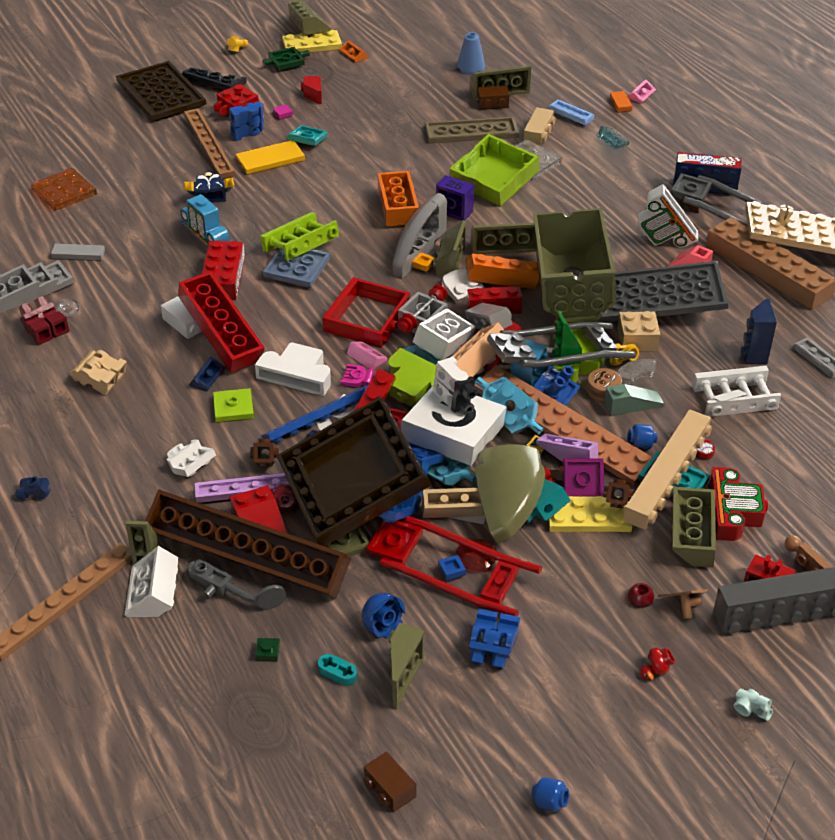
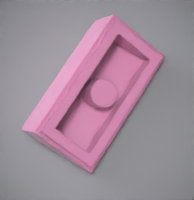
[628,79,656,103]
[347,342,388,369]

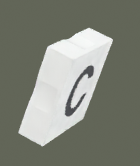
[401,385,507,466]

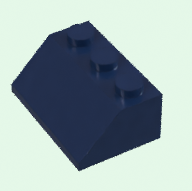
[741,299,777,364]

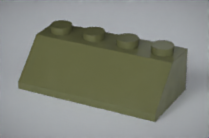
[288,0,331,35]
[469,65,531,100]
[470,223,536,254]
[672,487,716,567]

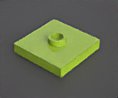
[213,388,254,422]

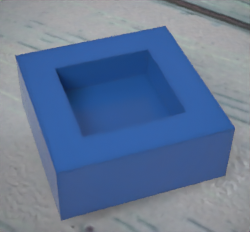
[438,555,466,581]

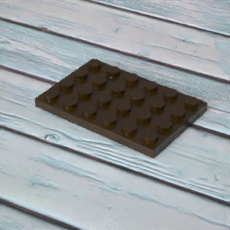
[116,61,206,121]

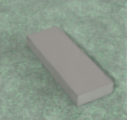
[51,244,105,260]
[793,338,835,378]

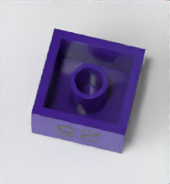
[436,175,474,221]

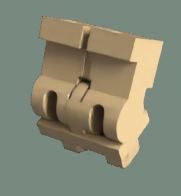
[70,350,127,396]

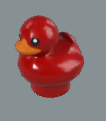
[639,647,675,680]

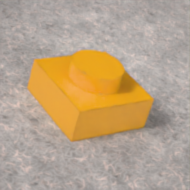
[412,253,435,272]

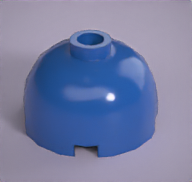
[361,593,405,638]

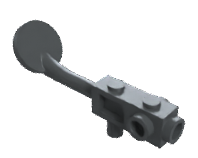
[187,559,286,609]

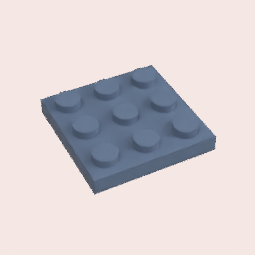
[263,248,330,288]

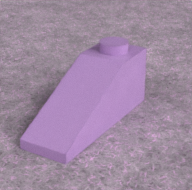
[536,433,598,462]

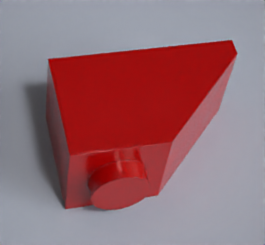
[301,76,322,104]

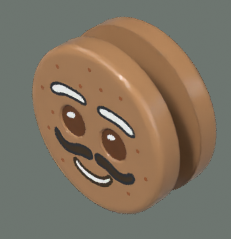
[586,368,622,402]

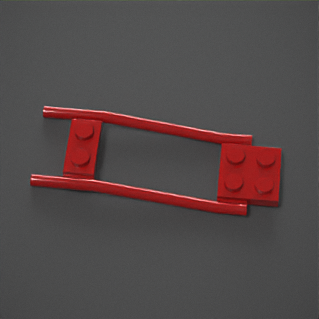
[366,516,542,616]

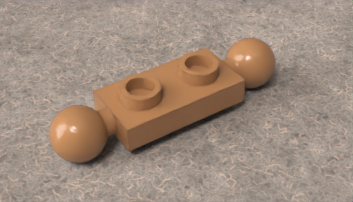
[784,535,832,571]

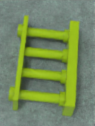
[260,212,339,261]

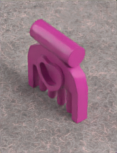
[340,364,375,387]

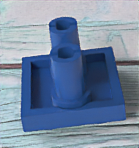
[533,365,580,406]

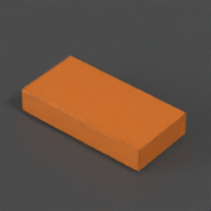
[610,91,632,112]

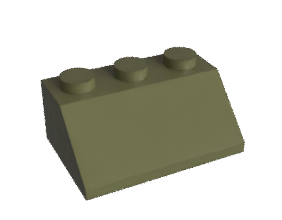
[433,220,466,276]

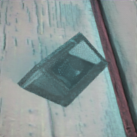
[597,126,630,149]

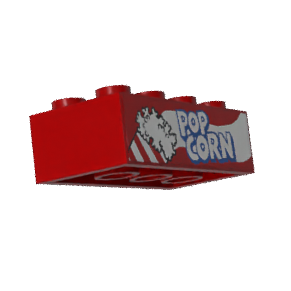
[202,240,245,300]

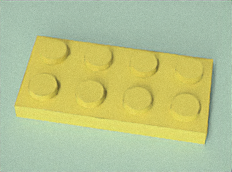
[282,30,342,52]
[548,496,632,532]

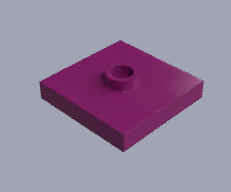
[563,458,604,497]

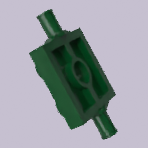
[262,47,310,71]

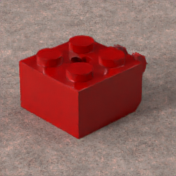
[213,84,259,116]

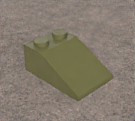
[388,622,424,709]

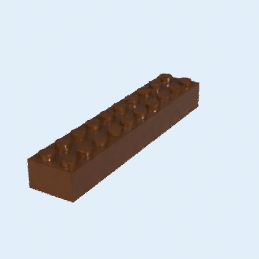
[145,489,352,598]

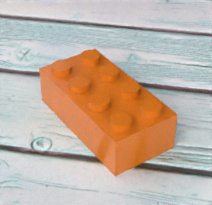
[377,171,419,227]

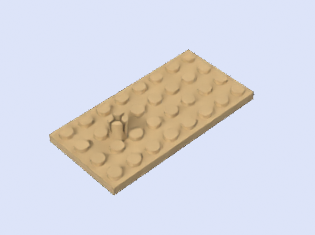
[745,202,835,255]

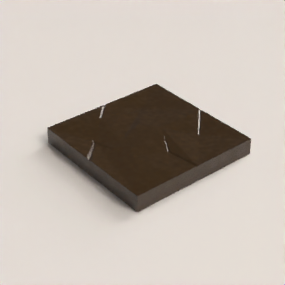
[276,396,432,546]

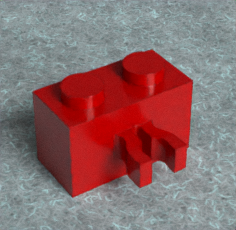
[744,554,796,582]

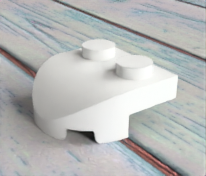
[442,269,484,304]
[166,440,216,477]

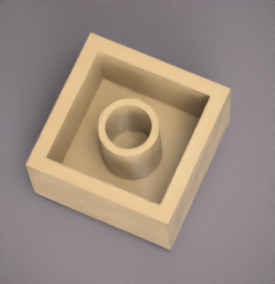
[617,311,660,352]

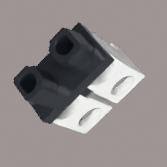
[433,357,477,414]

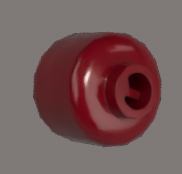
[272,483,297,511]

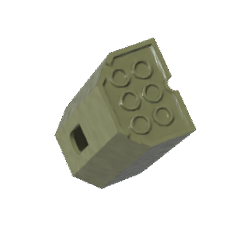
[533,208,616,322]

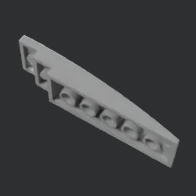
[0,260,75,313]

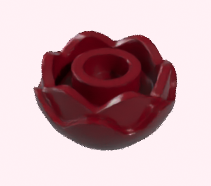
[627,583,654,608]

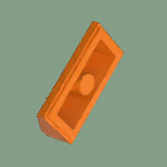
[339,40,368,63]

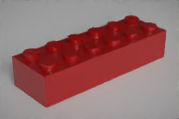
[178,271,265,373]

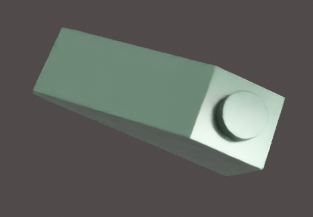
[604,384,664,416]

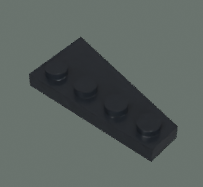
[182,67,247,90]

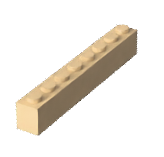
[623,409,712,530]

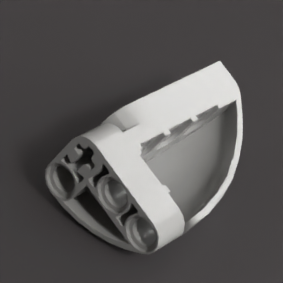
[392,193,447,279]

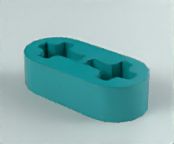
[318,654,357,686]

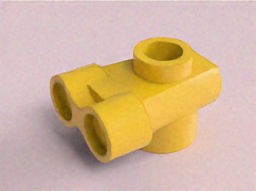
[227,36,248,52]
[610,343,639,366]

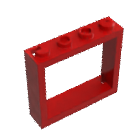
[322,277,410,348]

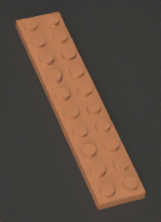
[474,365,652,486]

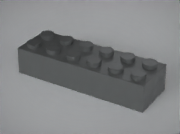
[713,567,835,634]

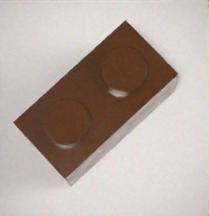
[477,86,510,109]
[363,751,416,813]

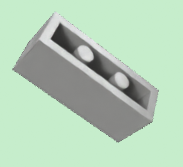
[465,303,513,329]

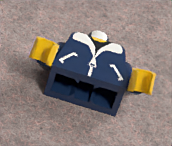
[184,172,235,203]

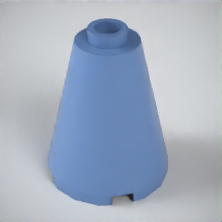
[457,32,485,75]

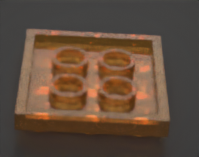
[30,168,97,211]

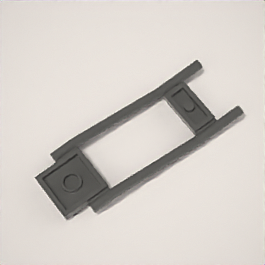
[670,173,793,247]
[487,322,636,368]

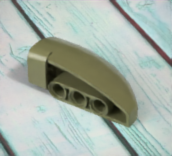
[475,444,545,544]

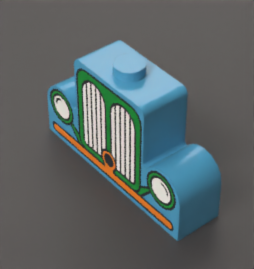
[180,194,230,247]

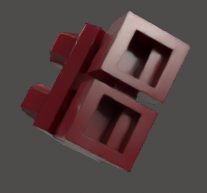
[19,296,70,345]

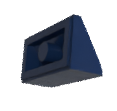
[189,357,226,391]

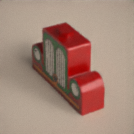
[709,467,768,541]

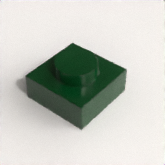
[255,638,280,662]

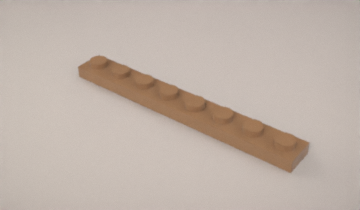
[184,108,235,179]
[0,543,132,661]

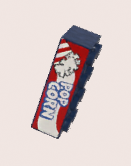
[673,152,742,195]

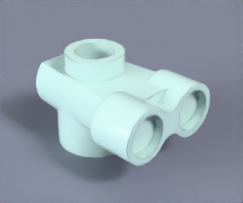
[734,688,773,721]

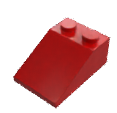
[230,485,288,534]

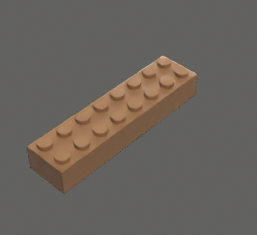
[706,217,835,310]

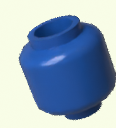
[627,424,658,450]
[531,777,570,812]

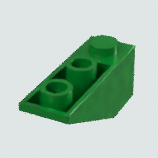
[552,312,582,367]

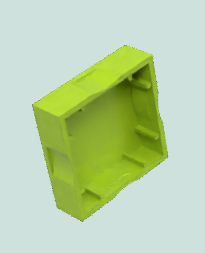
[449,134,539,207]

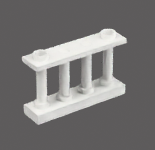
[692,366,781,417]

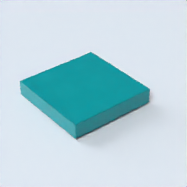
[287,125,328,146]

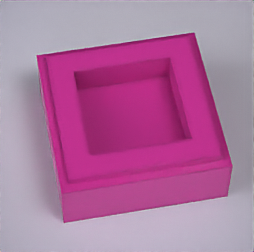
[273,104,293,119]

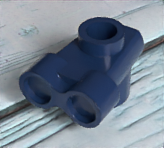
[15,476,51,500]

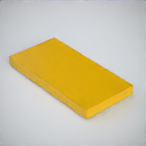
[236,140,305,174]

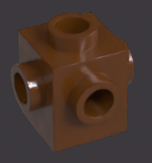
[250,439,279,467]
[603,478,633,509]

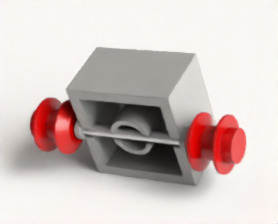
[397,284,448,334]

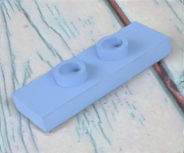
[549,100,594,125]

